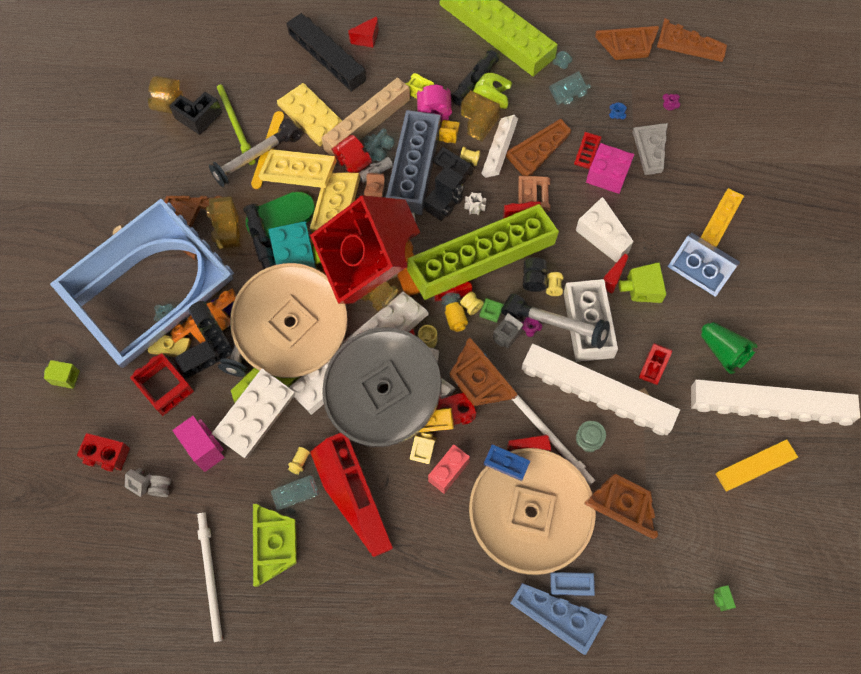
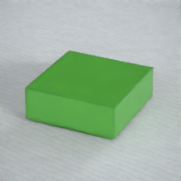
[479,298,504,323]

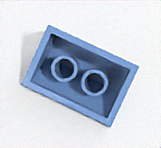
[668,233,740,297]

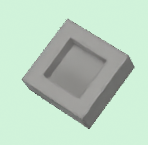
[125,468,152,497]

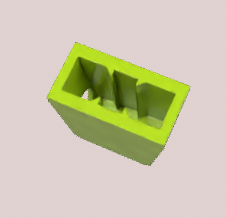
[619,263,666,303]

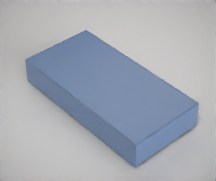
[550,572,595,596]

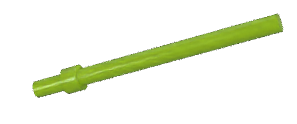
[217,84,255,165]

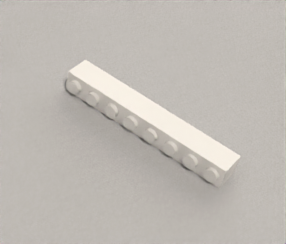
[522,344,680,435]
[691,380,860,426]

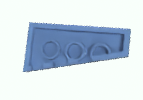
[510,583,607,655]

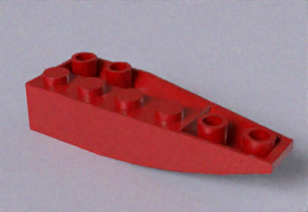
[310,431,393,557]

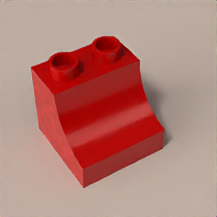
[310,195,420,304]

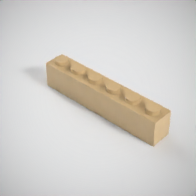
[321,77,410,157]

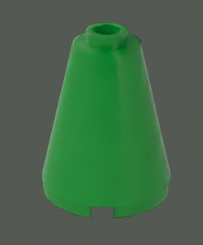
[701,322,758,374]

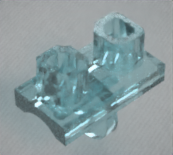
[363,128,394,162]

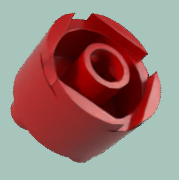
[331,134,372,173]

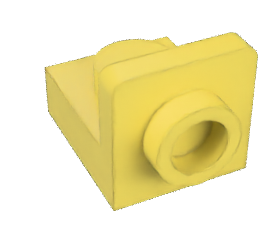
[410,432,436,464]

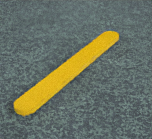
[251,111,284,189]

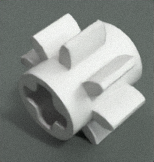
[464,192,486,215]

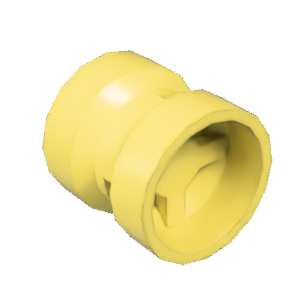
[418,325,437,348]

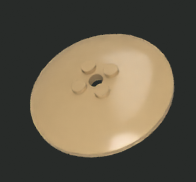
[230,263,347,378]
[469,448,596,575]

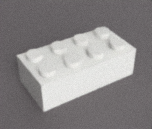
[563,279,618,362]
[212,369,295,459]

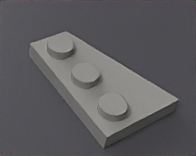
[632,123,668,175]

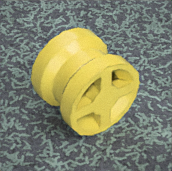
[460,292,484,315]

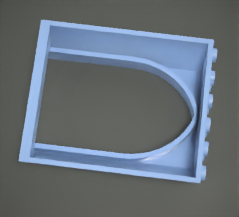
[50,199,234,368]

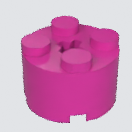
[417,85,452,122]

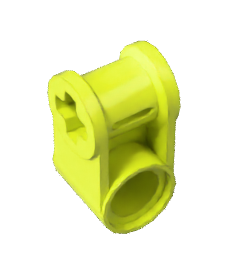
[405,73,434,98]

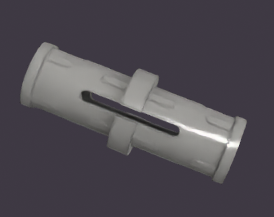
[359,157,393,183]

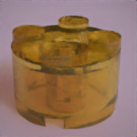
[148,76,183,114]
[361,280,399,312]

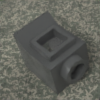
[493,313,523,349]

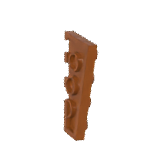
[506,119,571,176]

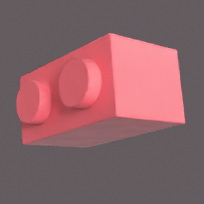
[428,444,470,494]

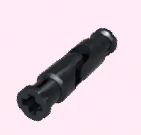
[451,49,499,106]
[243,204,275,270]

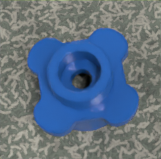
[609,102,627,120]

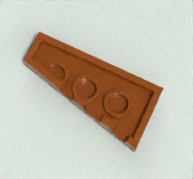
[657,18,727,62]

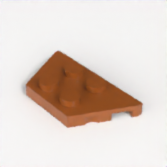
[595,26,659,60]
[450,338,518,406]
[584,474,658,539]

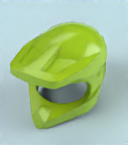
[472,73,512,109]

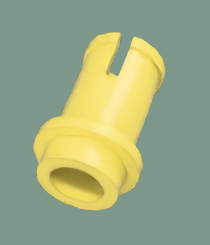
[288,447,310,475]

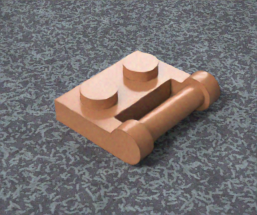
[518,176,551,213]

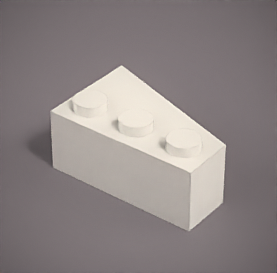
[576,197,634,263]

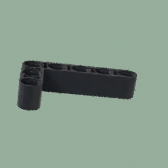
[174,301,233,378]

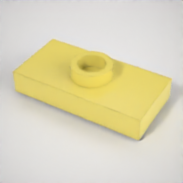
[148,335,191,357]

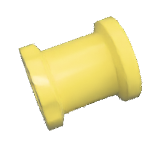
[460,147,480,166]
[546,272,564,296]

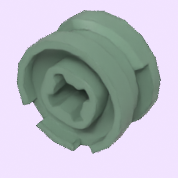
[576,421,606,452]

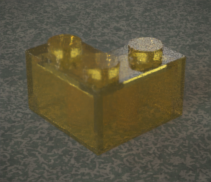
[461,90,500,141]
[206,196,240,249]

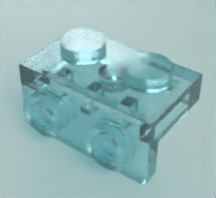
[549,71,591,105]

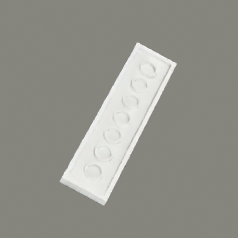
[289,291,429,415]

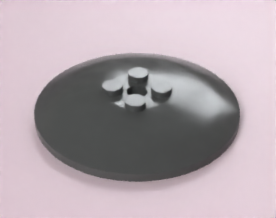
[322,327,442,447]

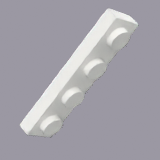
[482,115,518,178]

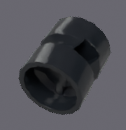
[523,258,548,292]

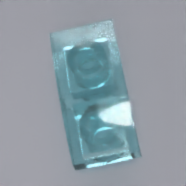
[271,475,319,511]

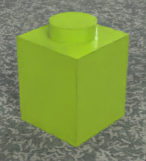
[44,360,80,389]

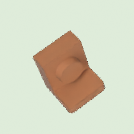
[364,173,385,197]

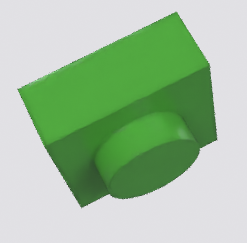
[714,586,736,612]

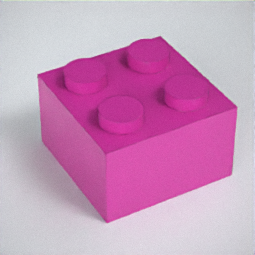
[586,143,634,194]
[172,416,225,472]

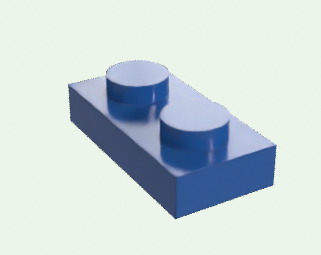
[484,445,530,481]

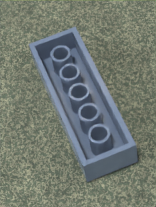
[386,110,441,215]

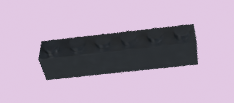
[286,13,366,92]

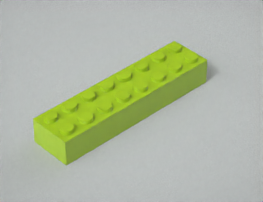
[440,0,558,76]
[407,204,559,300]

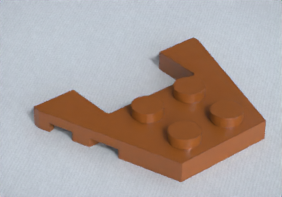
[164,196,224,260]

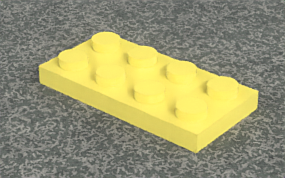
[277,83,342,147]
[259,149,337,188]
[310,173,360,233]

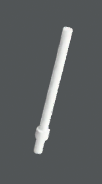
[512,395,596,486]
[197,513,223,642]

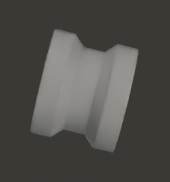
[148,476,171,497]

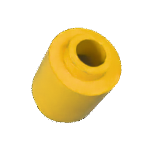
[445,302,468,332]

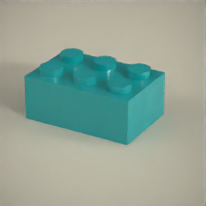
[268,222,316,269]

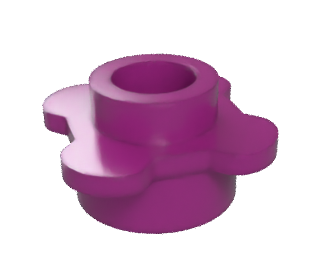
[662,94,680,110]
[521,317,542,337]

